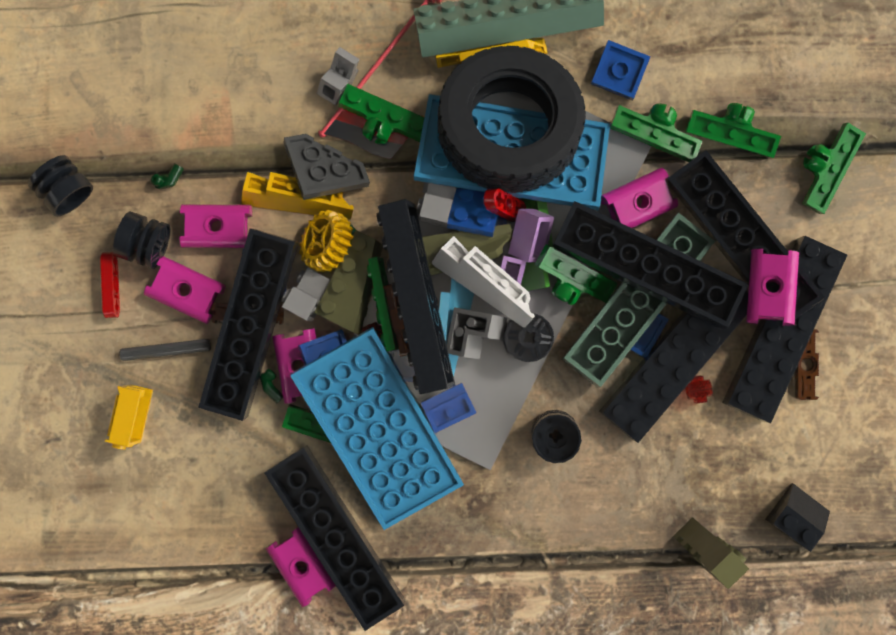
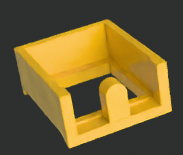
[105,385,153,450]

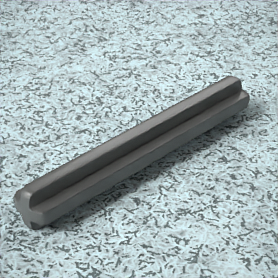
[120,339,211,361]

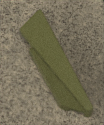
[423,224,513,276]

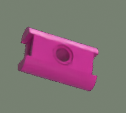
[601,167,678,228]
[180,204,253,248]
[747,249,799,326]
[144,256,226,324]
[272,328,316,404]
[265,527,336,607]

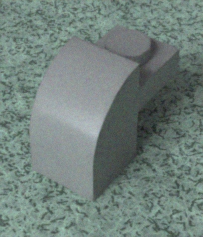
[317,47,359,105]

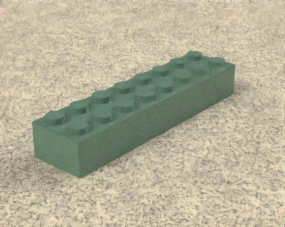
[413,0,604,58]
[561,213,715,388]

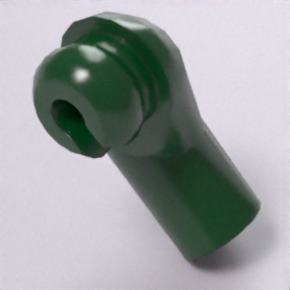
[151,163,184,189]
[260,369,283,403]

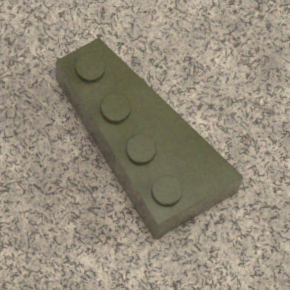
[314,230,383,335]
[673,517,749,589]

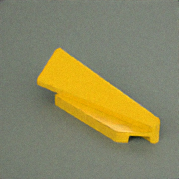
[435,37,548,68]
[241,172,354,220]

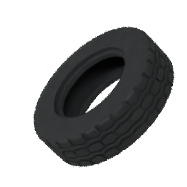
[437,45,586,193]

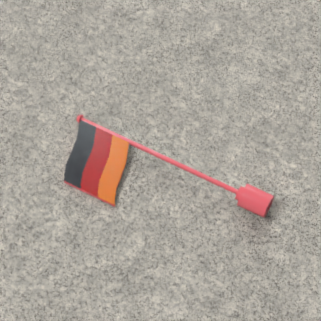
[318,0,443,159]

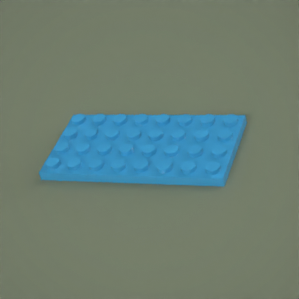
[414,94,610,211]
[290,327,464,530]

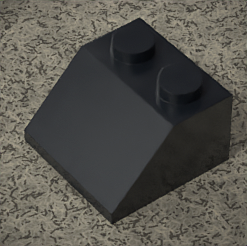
[765,483,830,552]

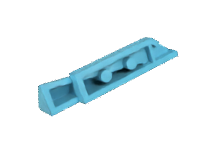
[439,278,474,376]

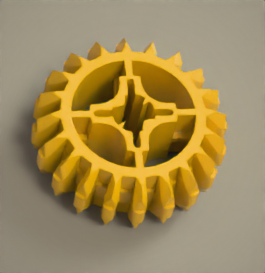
[299,210,354,272]

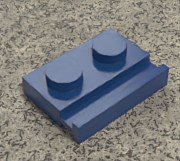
[421,383,477,433]

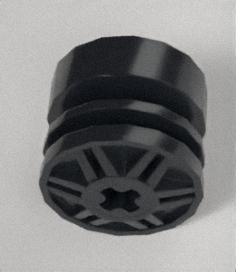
[28,155,93,217]
[113,211,171,269]
[503,313,554,362]
[531,409,582,464]

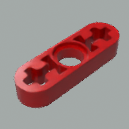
[484,189,526,222]
[100,252,120,318]

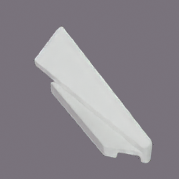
[432,236,535,328]

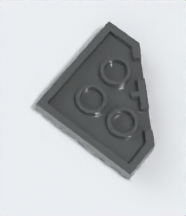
[283,134,370,200]

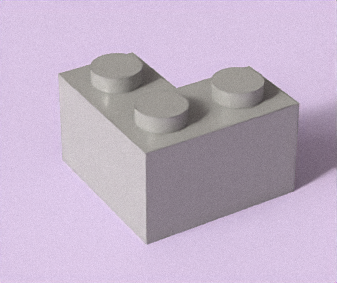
[416,182,457,228]
[282,267,330,322]
[447,307,507,359]

